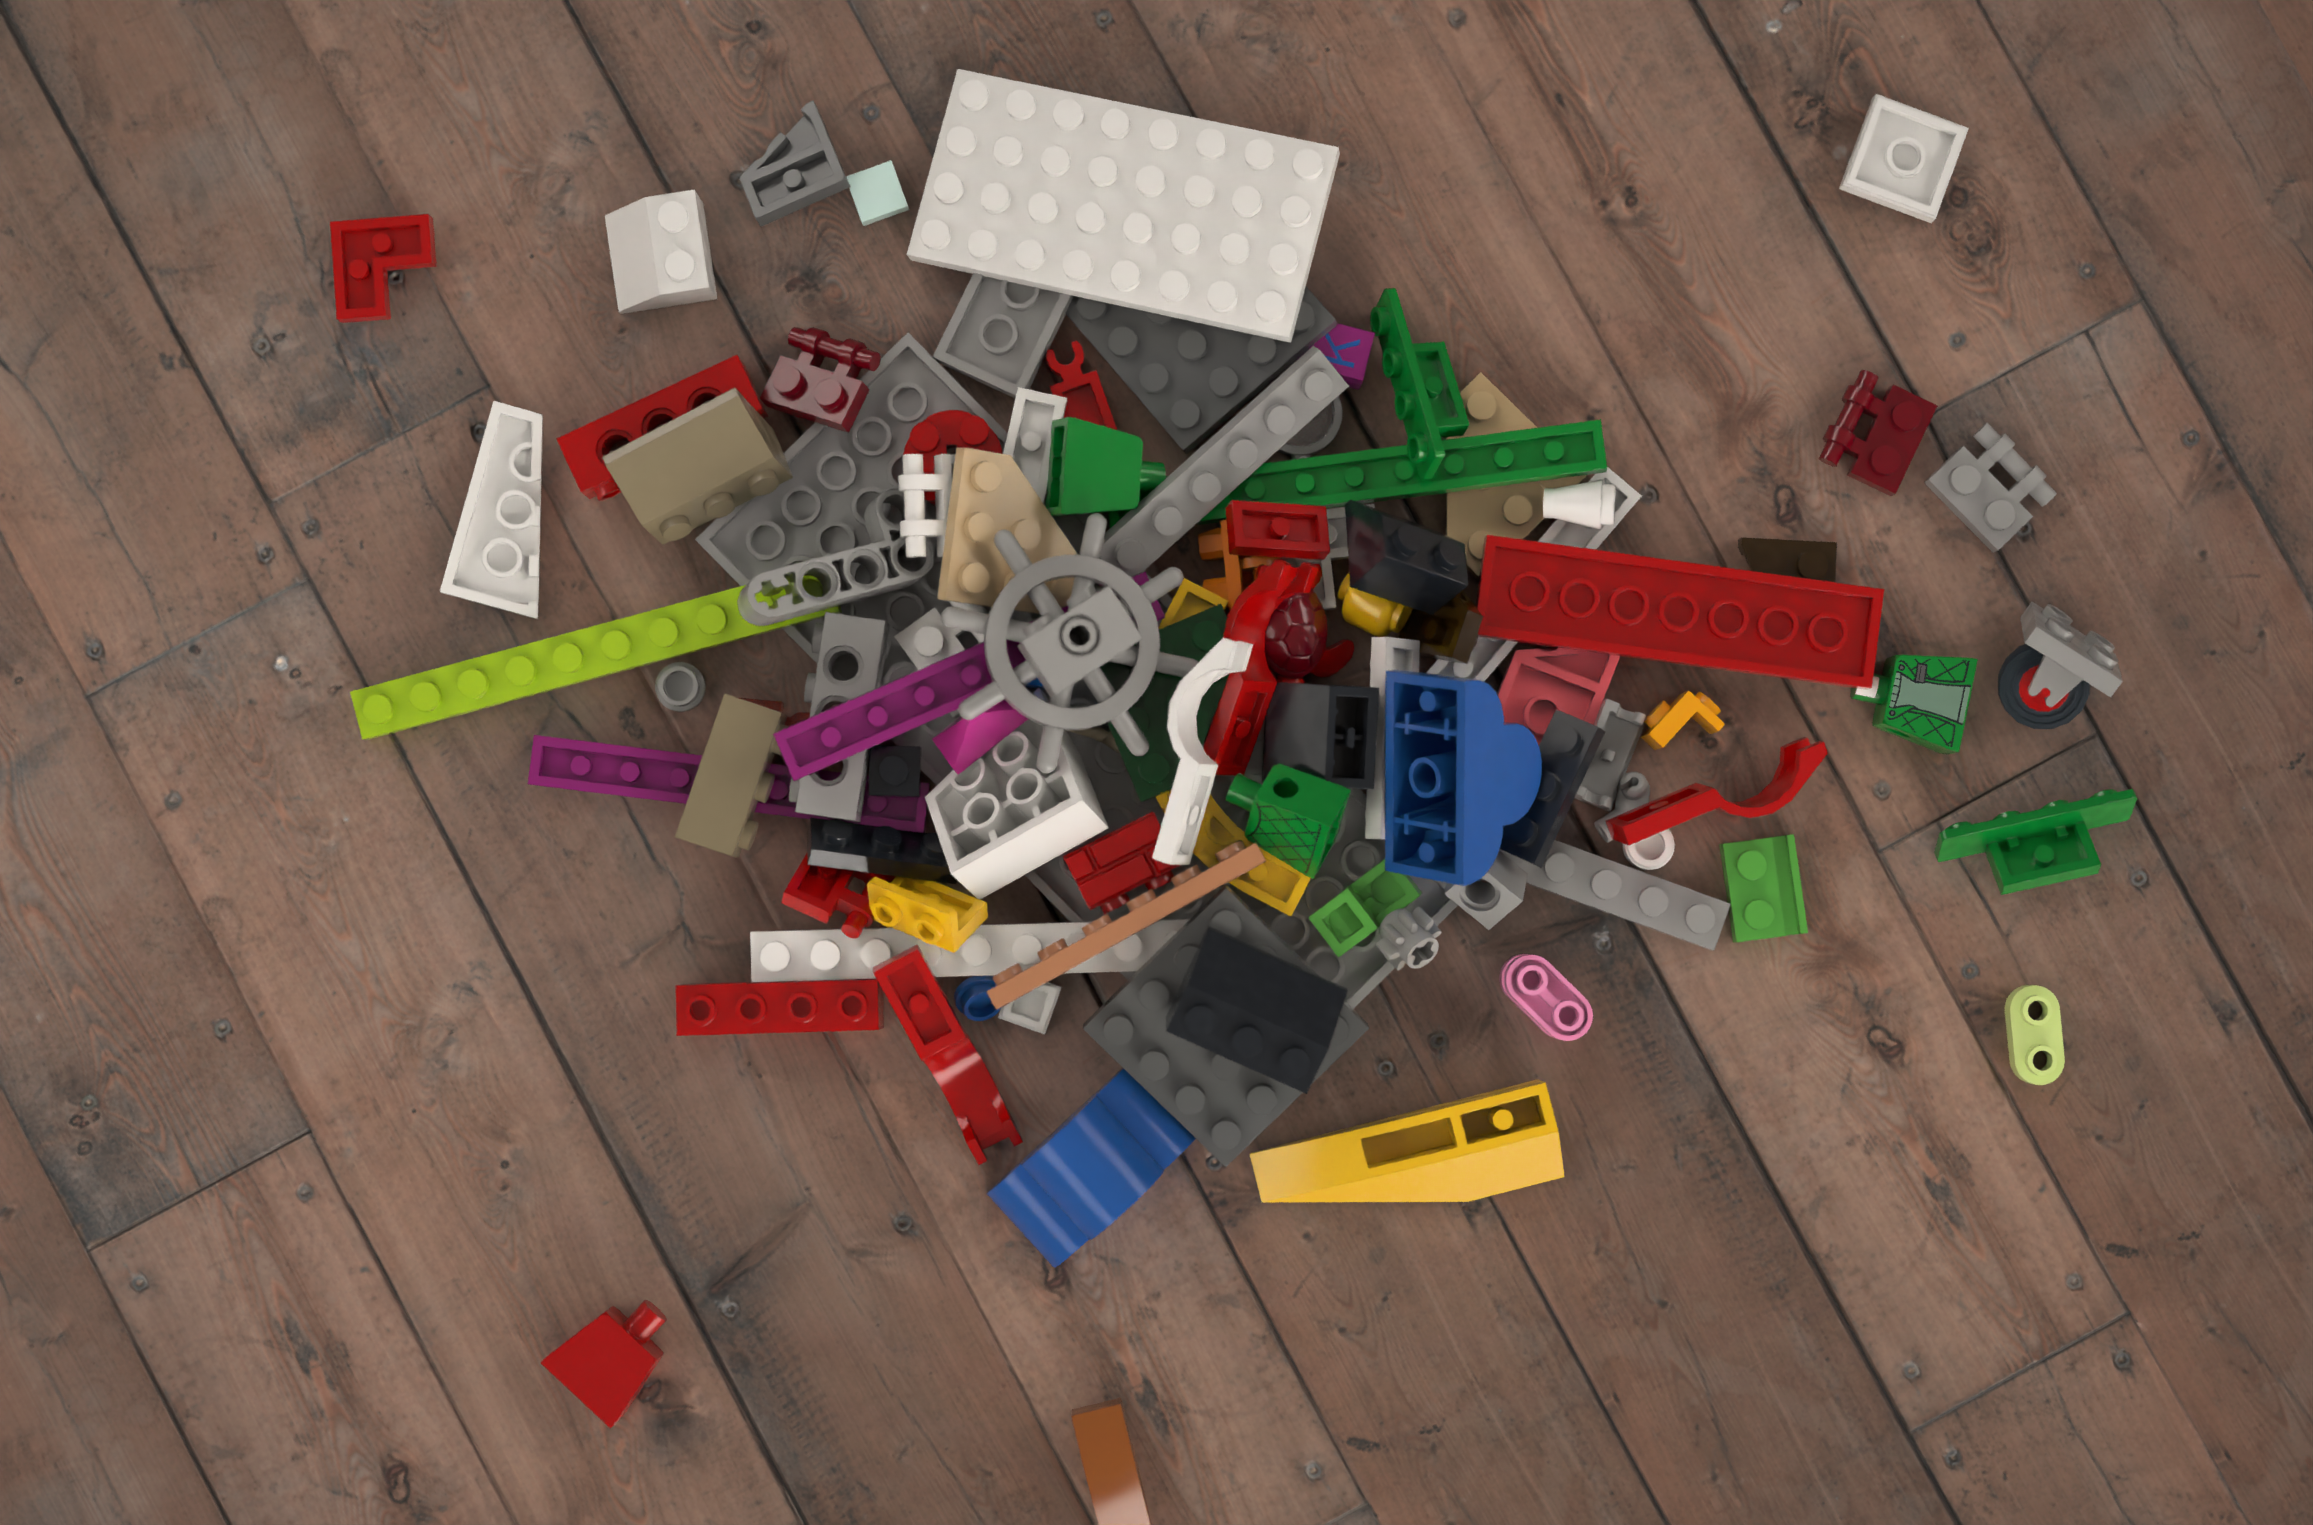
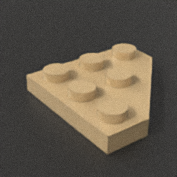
[1445,372,1586,581]
[937,447,1078,614]

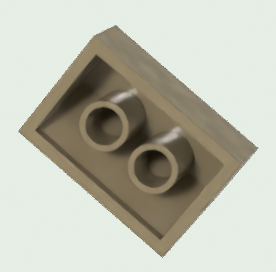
[602,388,793,545]

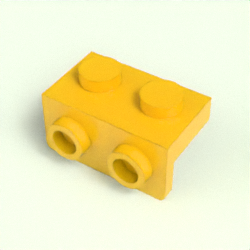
[867,877,988,953]

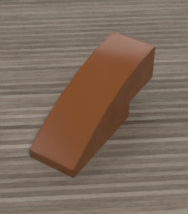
[1071,1398,1152,1525]

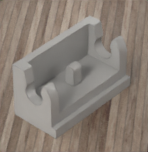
[1575,699,1646,812]

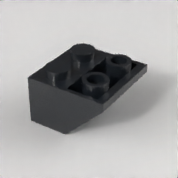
[1262,682,1379,790]

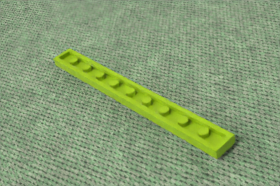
[350,575,842,740]

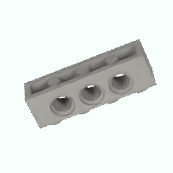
[789,612,890,822]

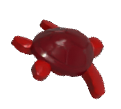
[1256,562,1354,683]

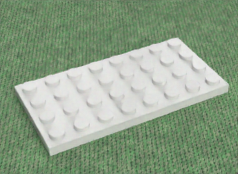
[907,69,1340,343]

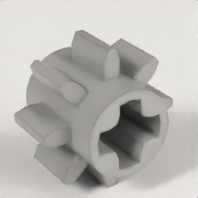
[1376,906,1442,970]

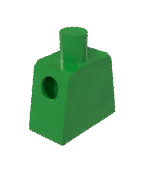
[1046,417,1166,516]

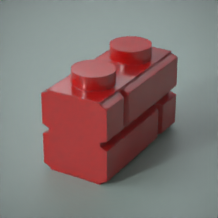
[1063,811,1180,915]

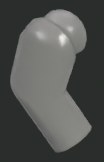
[1594,771,1650,843]

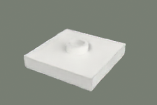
[1839,94,1969,223]

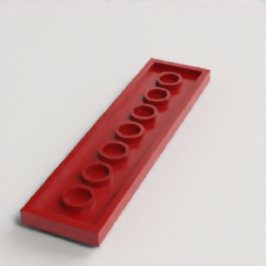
[1476,535,1884,690]

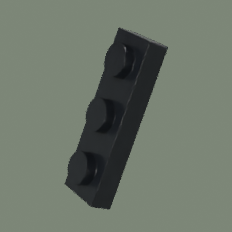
[1500,709,1605,868]
[807,818,957,884]

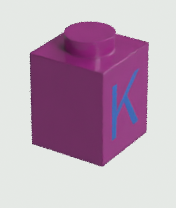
[1303,323,1375,390]

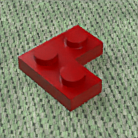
[330,214,437,323]

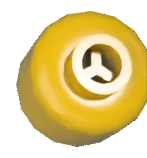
[1337,573,1413,637]

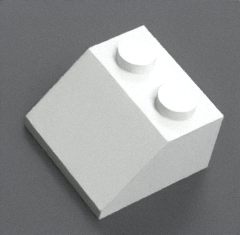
[605,190,717,314]

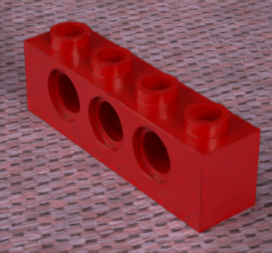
[556,355,768,501]
[675,979,884,1036]

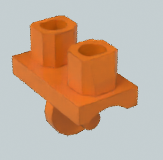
[1198,520,1281,610]

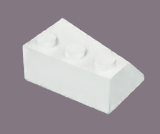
[925,688,1109,899]

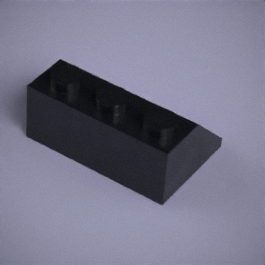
[1166,926,1348,1094]

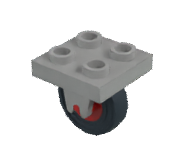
[1998,602,2123,729]

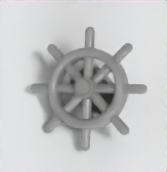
[941,513,1199,773]

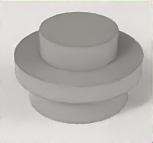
[655,662,706,712]

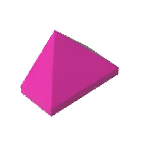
[932,699,1028,775]

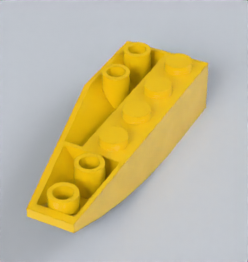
[1249,1079,1565,1203]

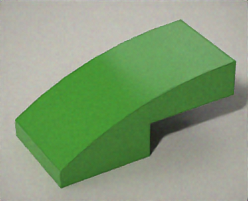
[1308,859,1422,958]

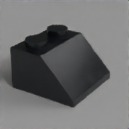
[1345,500,1468,615]

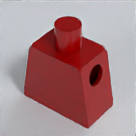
[541,1300,667,1429]

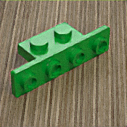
[1370,288,1470,480]
[1934,789,2137,895]

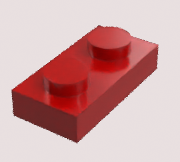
[1225,500,1330,560]

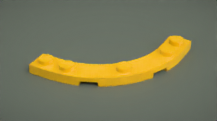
[1156,578,1311,917]

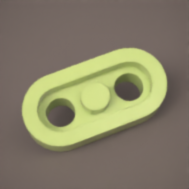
[2005,985,2065,1085]

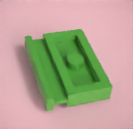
[1719,834,1808,942]

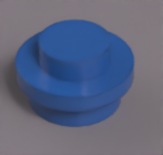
[954,975,1001,1021]

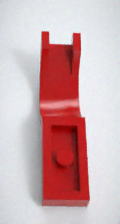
[1203,559,1319,775]
[1606,737,1828,845]
[873,944,1023,1165]

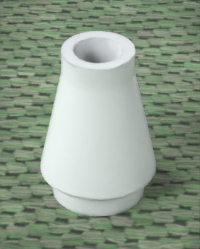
[1543,479,1615,529]

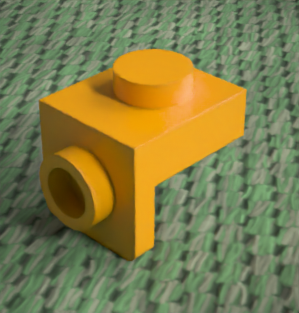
[1641,690,1725,750]

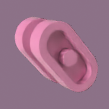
[1499,954,1593,1041]

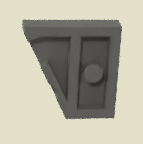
[739,100,851,227]

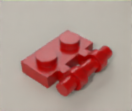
[781,853,897,939]

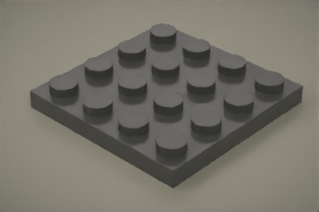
[1066,286,1338,454]
[1083,884,1369,1167]

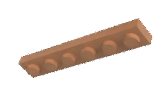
[986,840,1266,1010]

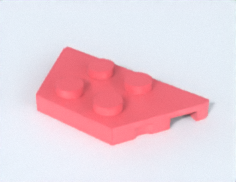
[1497,647,1620,745]

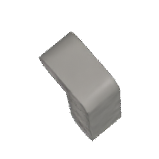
[737,486,935,626]

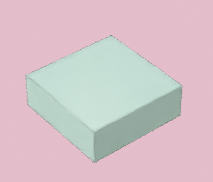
[846,160,909,226]

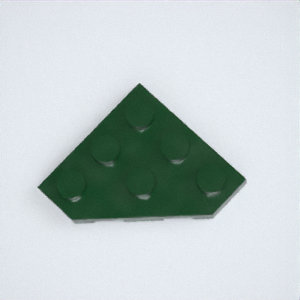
[1100,604,1230,803]

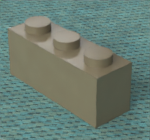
[675,693,789,857]

